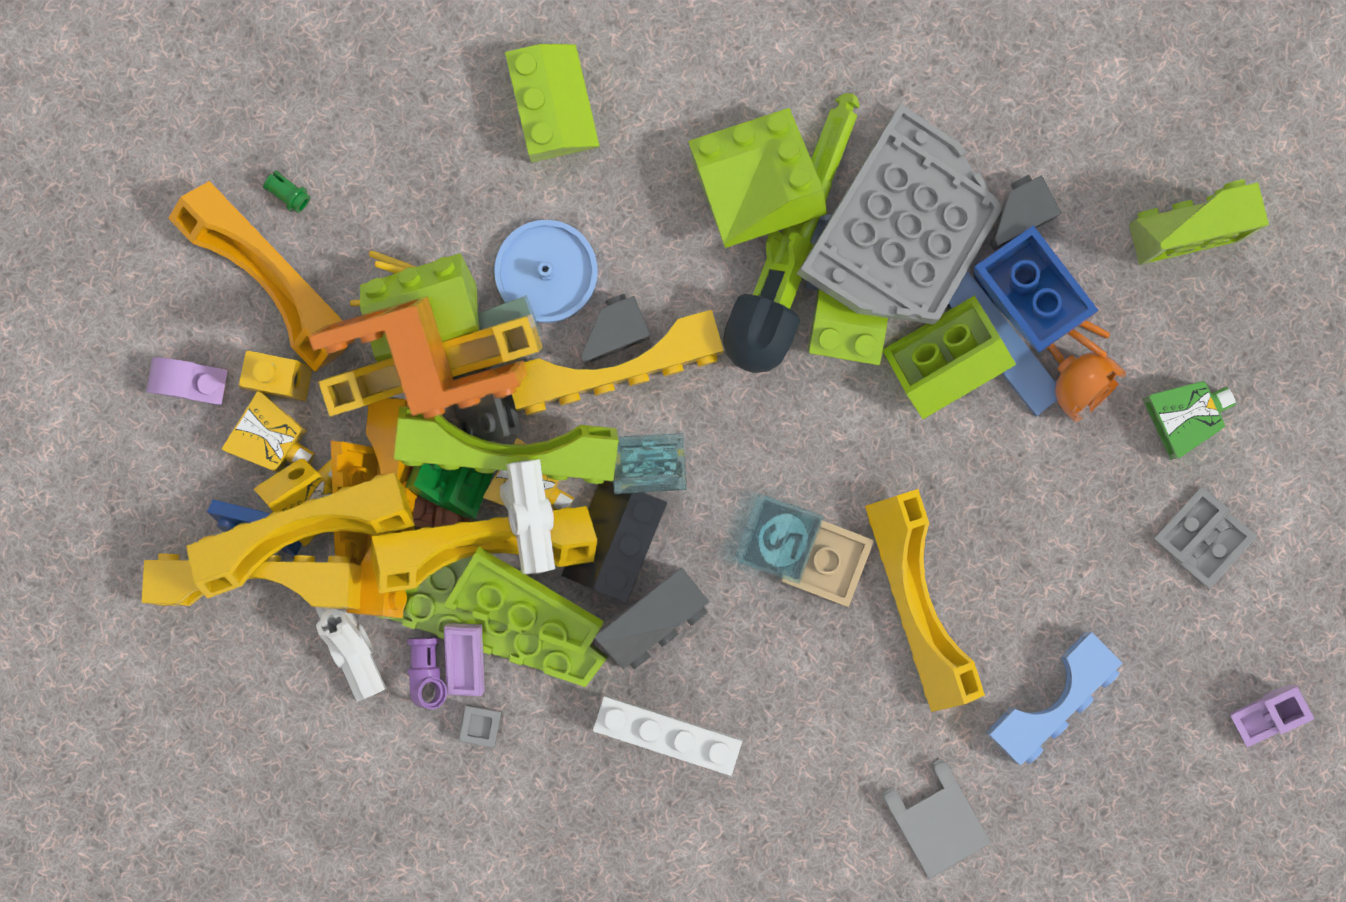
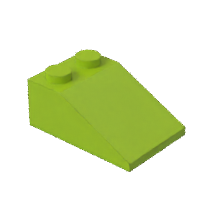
[807,288,888,366]

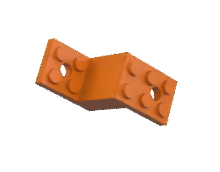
[309,296,527,418]

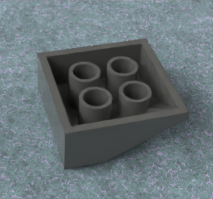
[595,567,709,670]

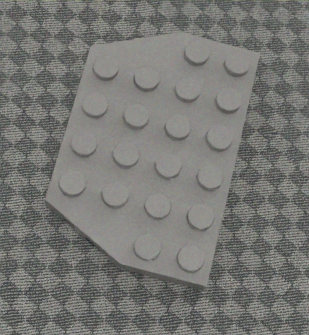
[797,104,1003,324]

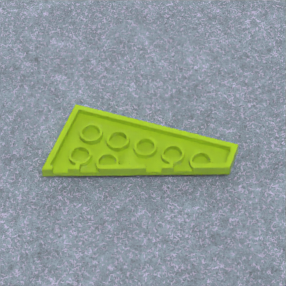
[376,556,608,687]

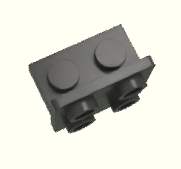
[453,363,522,441]

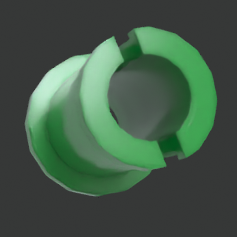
[263,170,310,213]

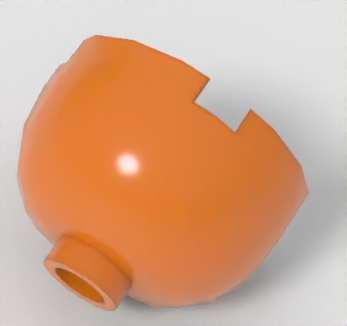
[1055,352,1126,423]

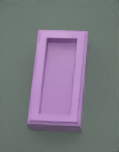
[444,623,485,696]

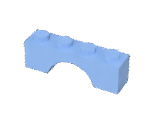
[985,632,1122,766]

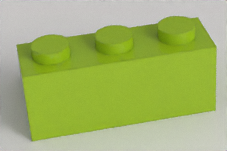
[505,44,600,163]
[360,253,479,362]
[883,295,1016,419]

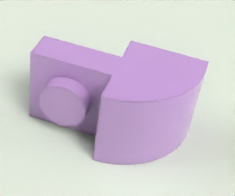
[146,357,228,405]
[1230,684,1314,748]

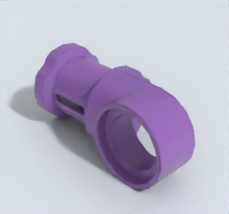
[407,637,447,709]

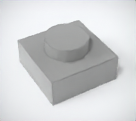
[459,705,502,748]

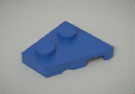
[207,500,302,556]

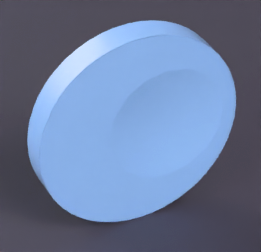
[494,220,598,323]

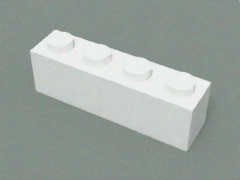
[593,695,742,776]

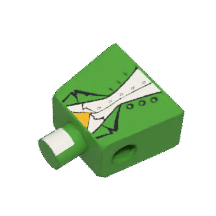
[1142,381,1236,460]

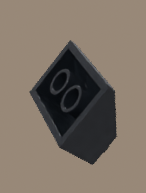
[561,480,667,603]

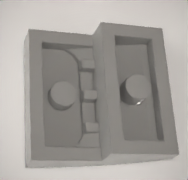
[1154,487,1257,591]

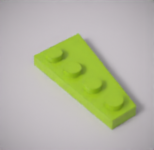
[443,547,604,655]

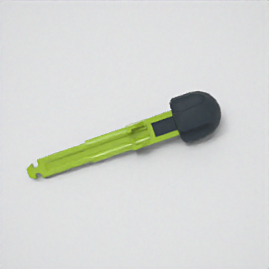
[723,93,860,373]

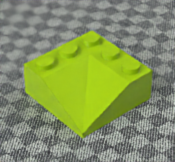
[688,107,827,248]
[1129,179,1269,265]

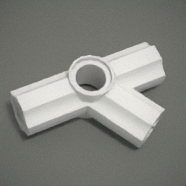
[500,459,555,574]
[315,607,387,702]

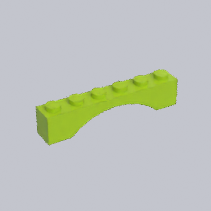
[394,406,619,484]

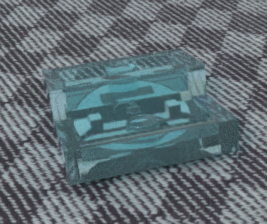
[613,433,687,494]
[734,493,824,584]

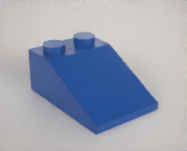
[974,225,1098,353]

